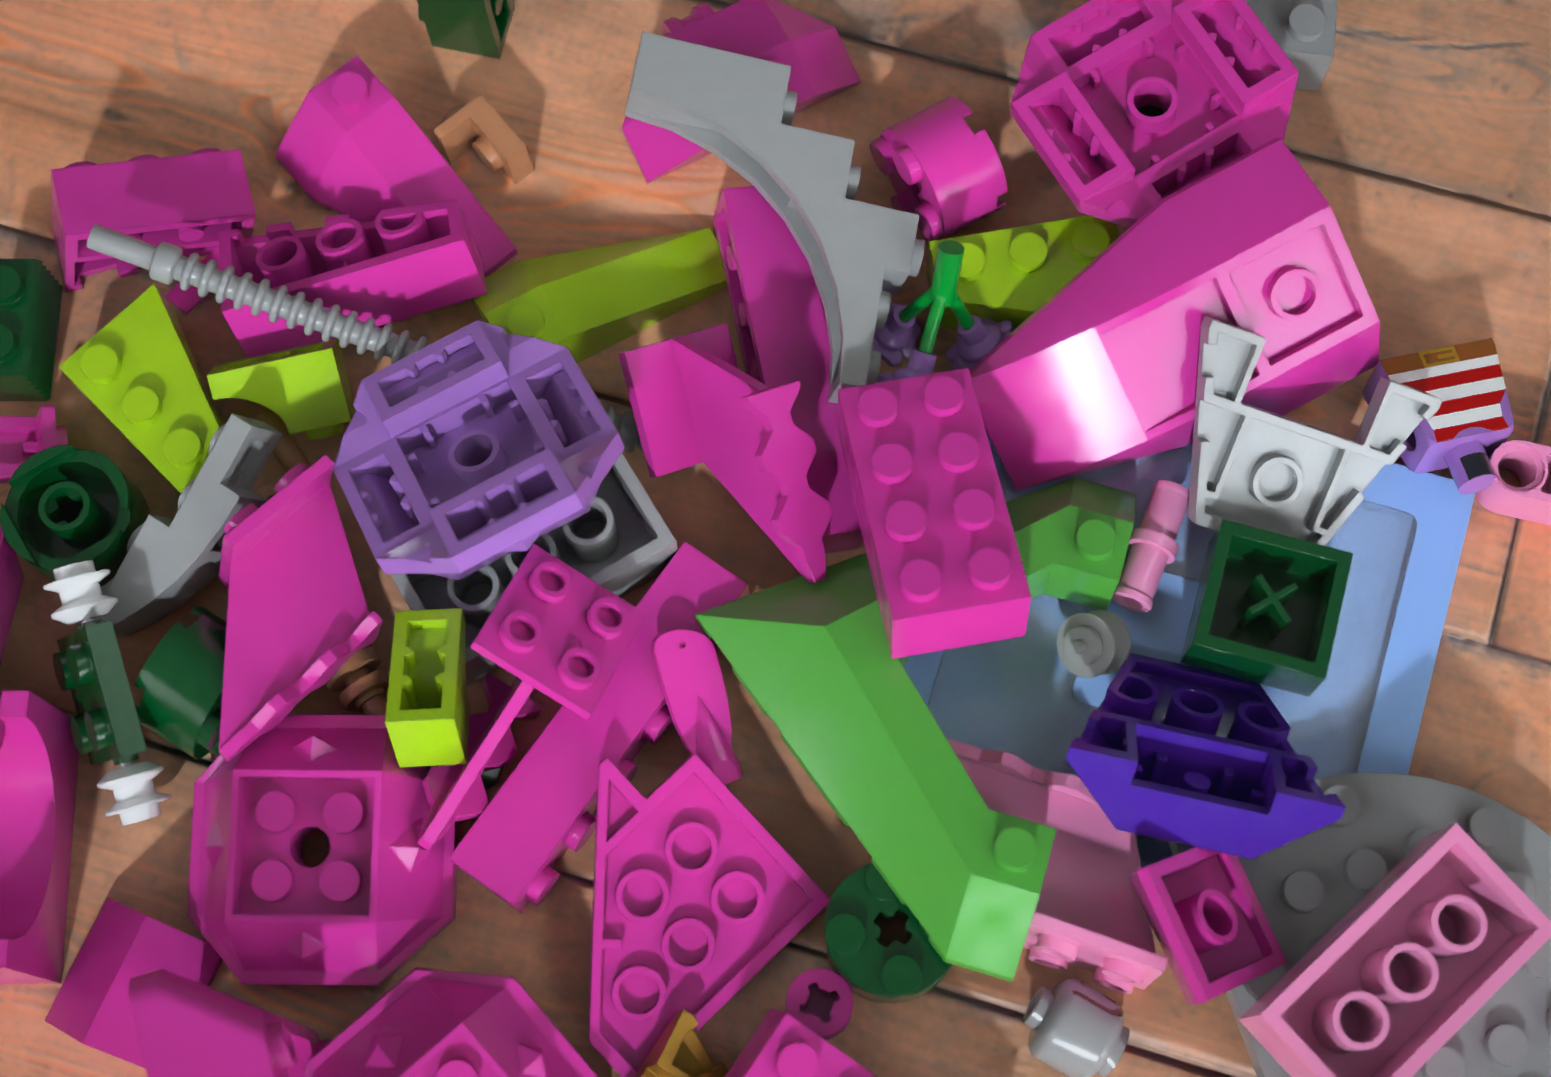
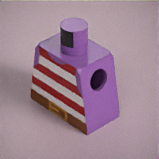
[1362,338,1514,494]

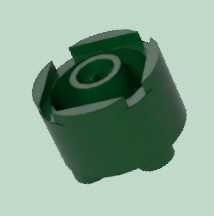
[0,445,150,586]
[134,606,227,759]
[824,863,952,1003]

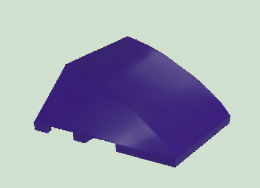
[1066,653,1346,859]

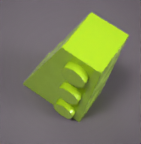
[926,215,1119,330]
[58,284,225,494]

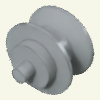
[1057,609,1131,678]

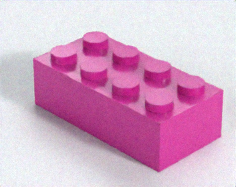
[838,368,1031,659]

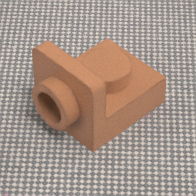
[434,94,534,185]

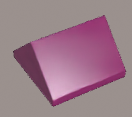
[1130,847,1288,1006]
[44,898,223,1068]

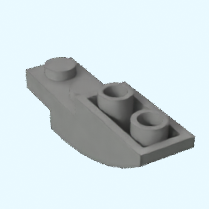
[95,414,282,635]

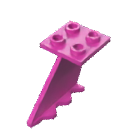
[618,323,832,583]
[219,454,383,762]
[417,544,647,851]

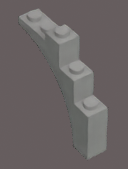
[624,31,925,404]

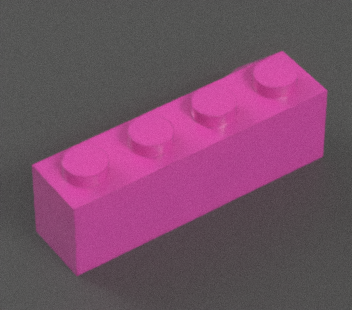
[218,200,487,358]

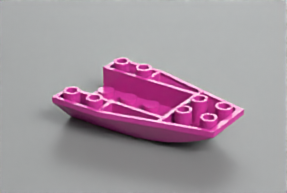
[969,138,1380,491]

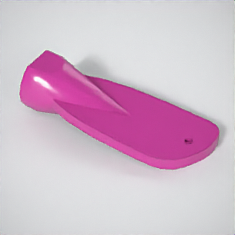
[651,629,743,784]

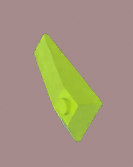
[471,227,728,363]

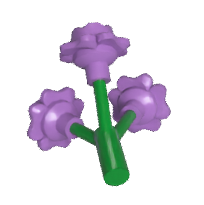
[872,240,1015,383]

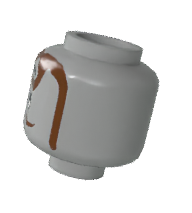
[1022,978,1130,1077]

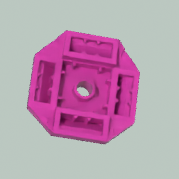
[1011,0,1299,228]
[187,715,459,985]
[305,967,599,1077]

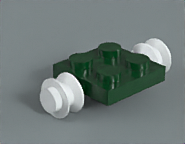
[43,560,172,826]

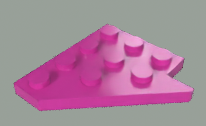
[587,753,831,1077]

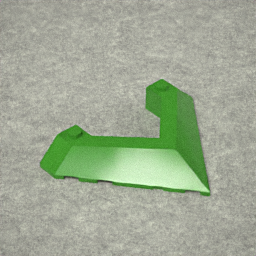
[695,477,1137,982]

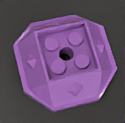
[333,320,625,580]

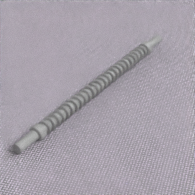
[87,224,697,469]

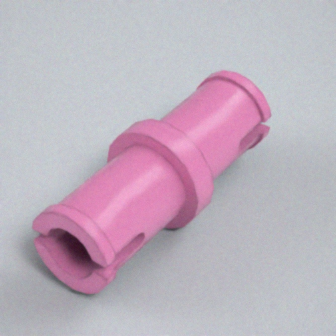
[1112,480,1189,613]

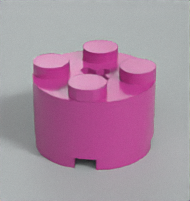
[870,96,1007,241]

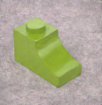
[206,339,356,440]
[385,608,470,767]

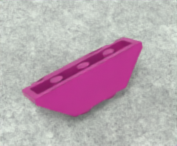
[621,0,861,184]

